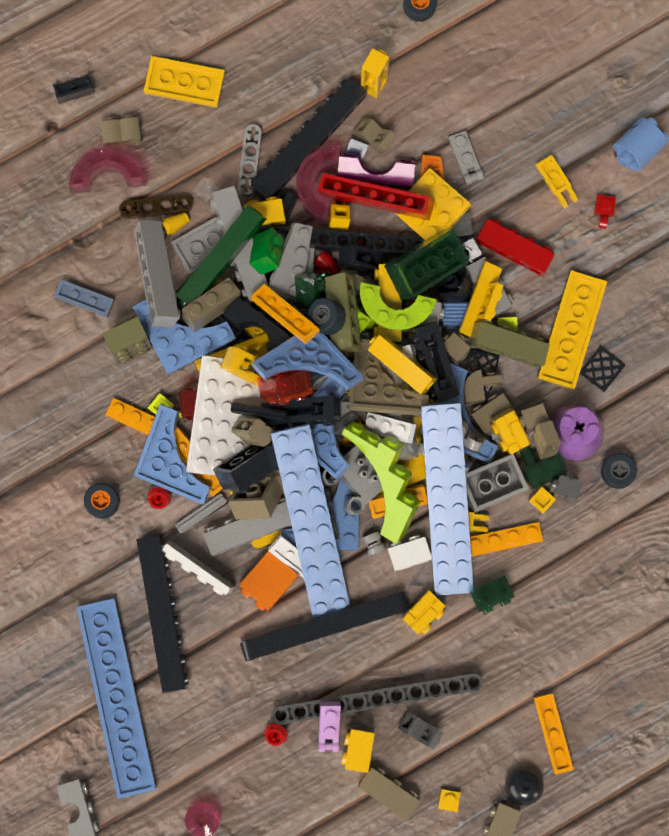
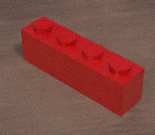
[476,219,555,277]

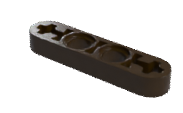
[119,195,193,219]

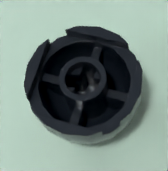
[434,265,473,303]
[505,767,544,806]

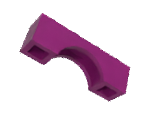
[338,152,415,189]

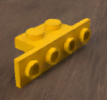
[458,261,504,338]

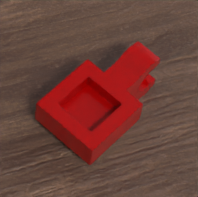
[594,195,616,229]

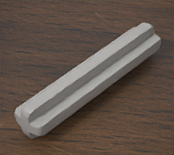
[175,493,227,533]

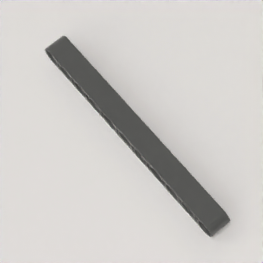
[272,674,483,724]

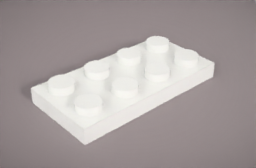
[162,542,236,595]

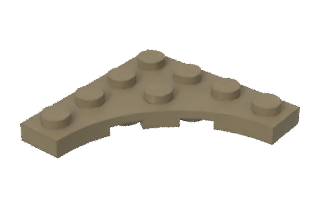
[349,339,429,416]

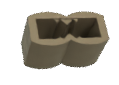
[101,115,142,147]
[532,420,561,459]

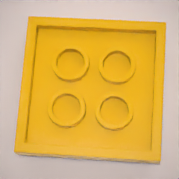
[395,168,472,248]

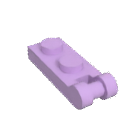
[318,702,341,752]

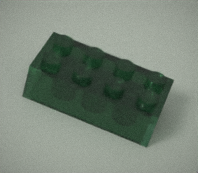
[384,228,470,300]

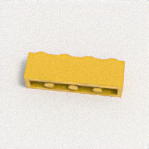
[374,264,402,343]

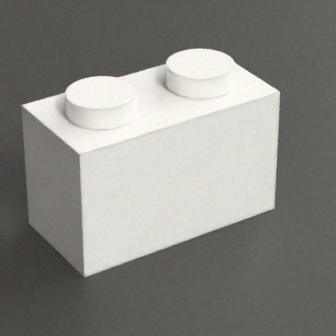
[388,535,432,572]

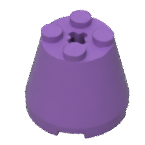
[549,404,604,461]

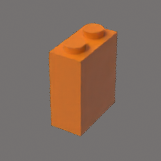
[239,551,299,612]

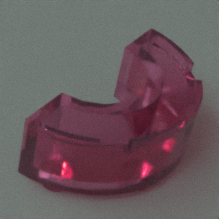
[296,145,341,224]
[69,147,147,194]

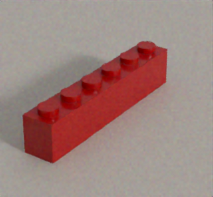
[317,173,435,221]

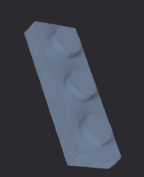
[54,279,114,318]

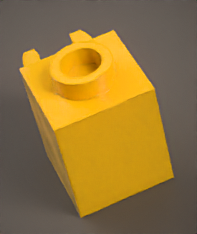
[328,200,350,232]

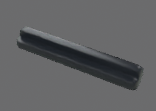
[231,402,287,421]

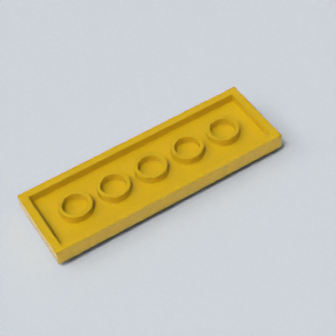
[537,270,607,390]

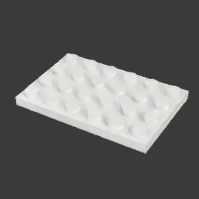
[186,356,273,476]

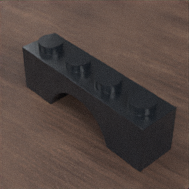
[223,297,294,352]

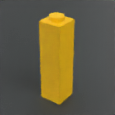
[368,335,437,394]

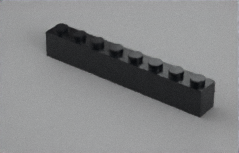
[251,76,367,201]
[136,535,189,694]

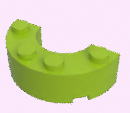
[360,282,437,331]

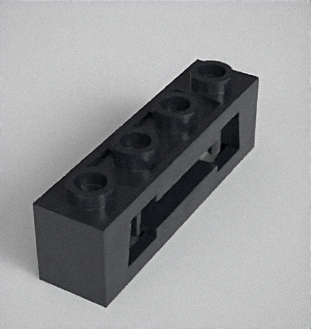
[410,322,460,403]
[261,395,341,431]

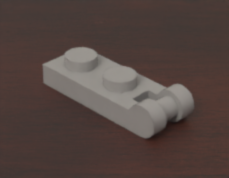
[448,131,484,186]

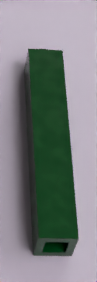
[176,205,267,307]

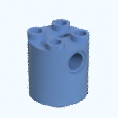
[614,117,669,171]

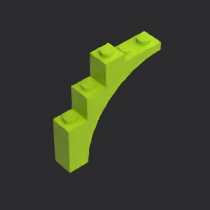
[342,422,421,544]

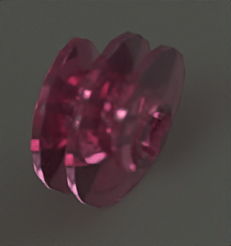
[185,802,220,836]

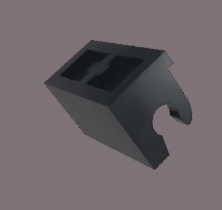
[52,74,95,104]

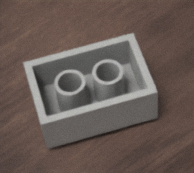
[466,454,529,514]

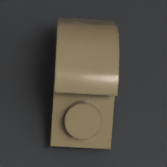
[353,118,396,153]
[464,370,502,405]

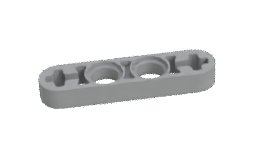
[238,124,262,197]

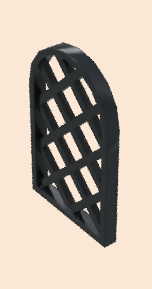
[463,349,500,398]

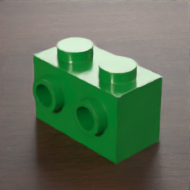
[249,228,284,275]

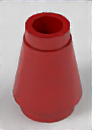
[314,251,341,276]

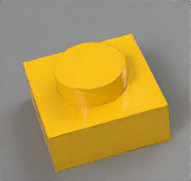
[529,487,556,514]
[438,789,461,812]

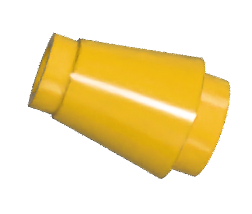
[161,212,190,236]

